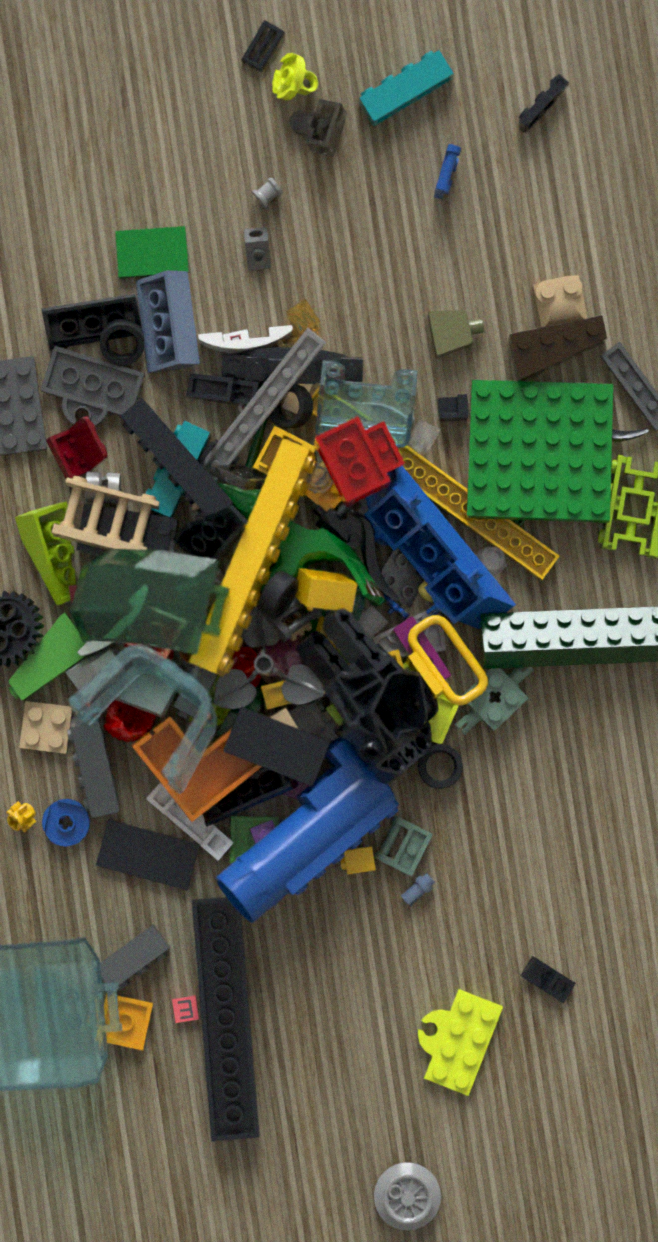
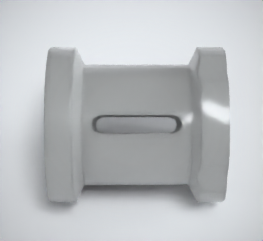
[252,177,283,208]

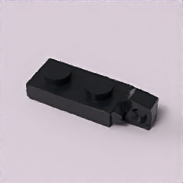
[519,74,569,133]

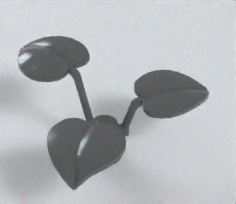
[213,606,324,709]

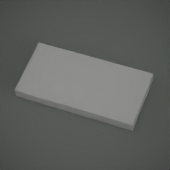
[106,646,184,718]

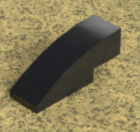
[186,373,263,407]

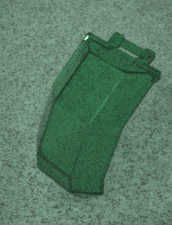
[70,549,230,655]

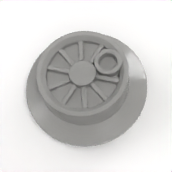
[374,1162,441,1230]

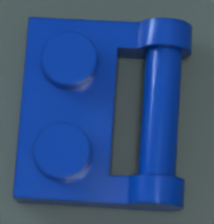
[434,144,462,200]

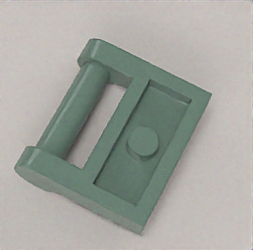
[374,815,433,877]

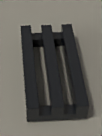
[241,20,285,73]

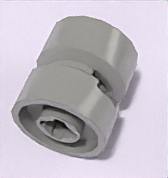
[85,472,121,504]

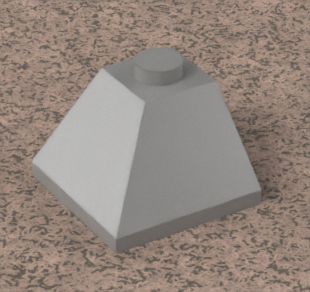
[65,647,129,706]

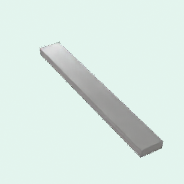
[201,328,326,482]

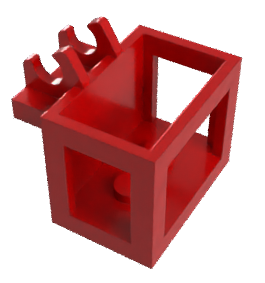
[314,416,405,508]

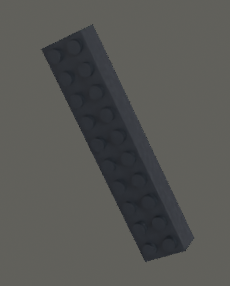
[192,897,260,1142]

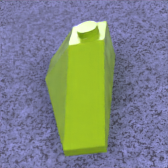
[15,501,76,605]

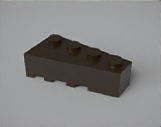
[508,315,607,382]

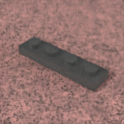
[600,342,658,432]

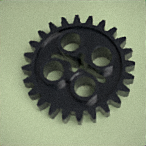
[0,591,44,667]

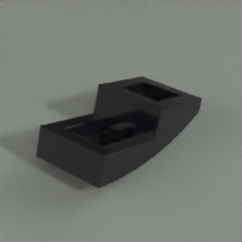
[520,956,576,1004]

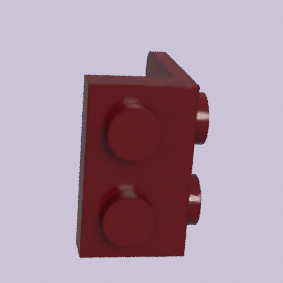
[46,416,107,479]

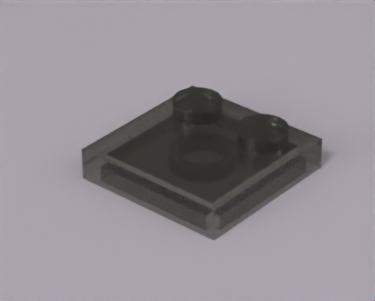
[209,464,267,490]

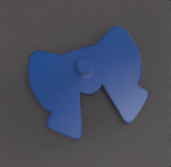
[383,593,410,620]

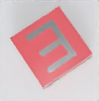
[172,995,199,1023]

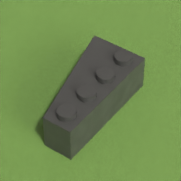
[67,711,120,818]

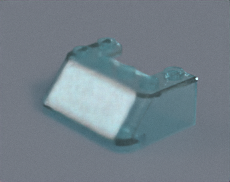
[315,360,418,448]

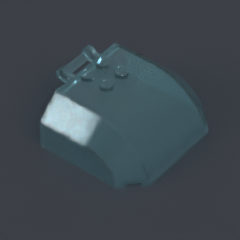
[0,937,122,1091]

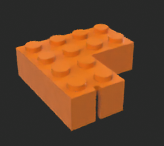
[131,716,262,822]

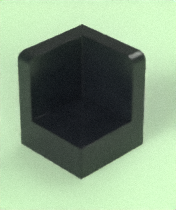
[438,394,468,421]

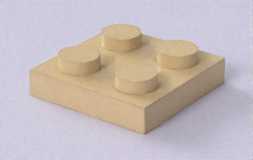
[19,701,73,754]

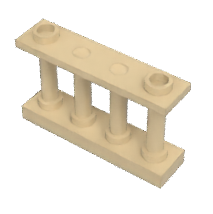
[52,476,160,560]

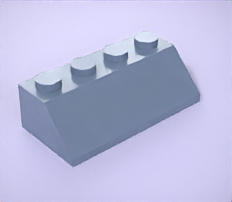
[136,270,200,373]

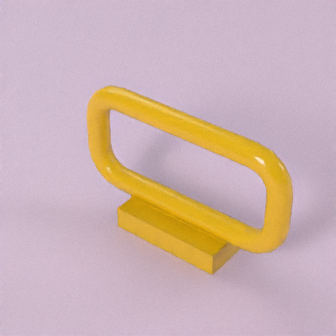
[406,615,488,705]

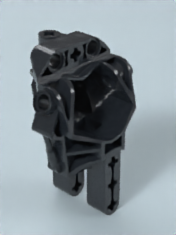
[297,609,439,784]

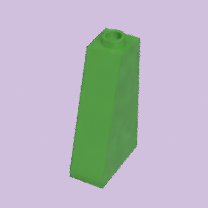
[8,613,87,701]

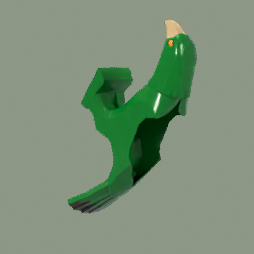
[192,482,386,607]

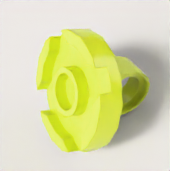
[272,53,318,101]

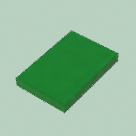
[115,226,189,279]

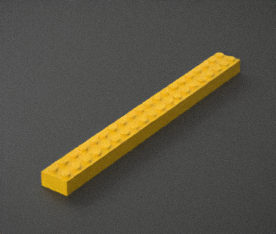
[311,383,559,581]

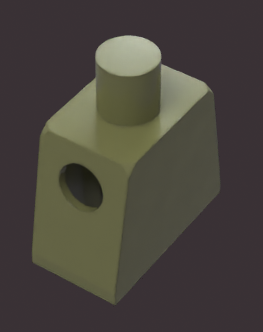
[428,310,484,359]

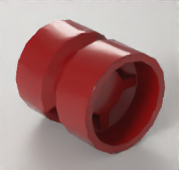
[231,647,262,687]

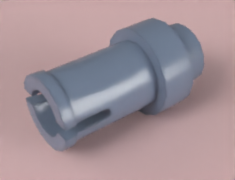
[401,873,435,906]

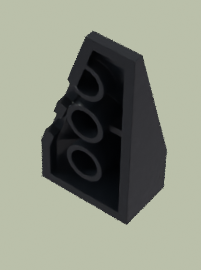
[173,505,248,574]

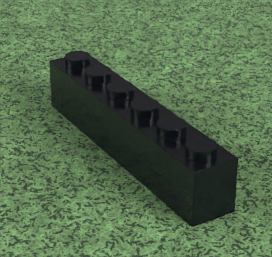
[121,398,237,517]

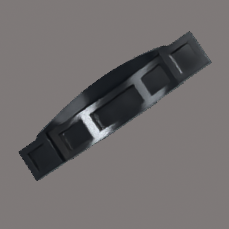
[222,347,363,384]

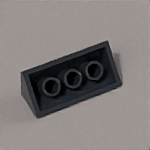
[41,294,142,349]
[203,767,298,827]

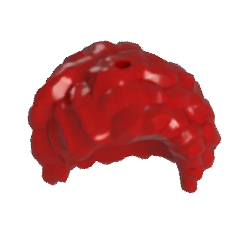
[103,699,156,742]

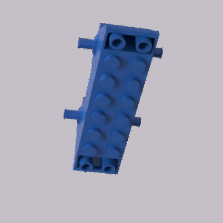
[364,466,516,629]

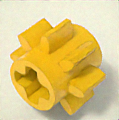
[6,801,36,832]

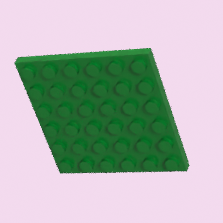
[467,380,613,523]

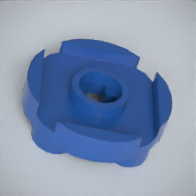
[42,799,90,846]

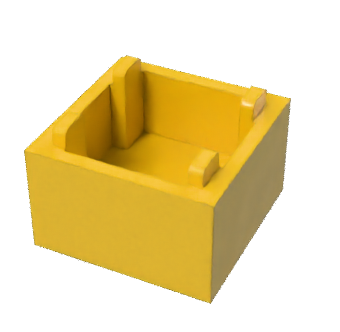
[253,426,317,477]
[295,568,357,612]

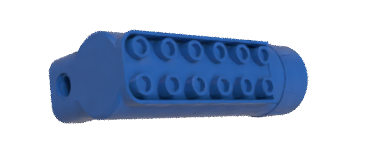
[215,737,400,923]

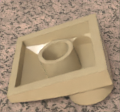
[532,275,587,328]

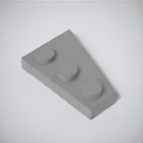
[373,610,447,658]

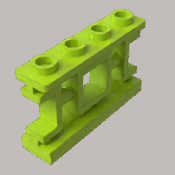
[597,455,658,559]

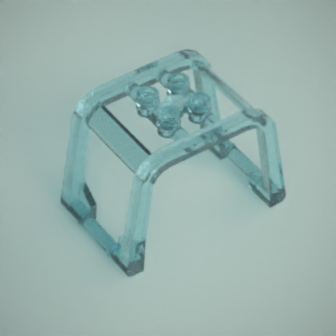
[69,645,218,794]

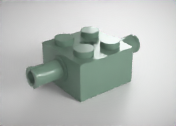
[455,667,534,735]

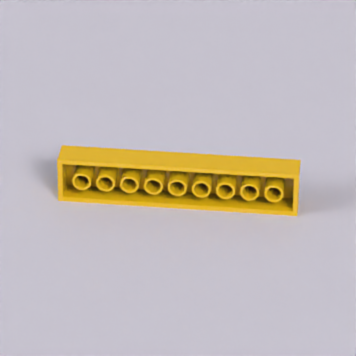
[189,439,317,677]

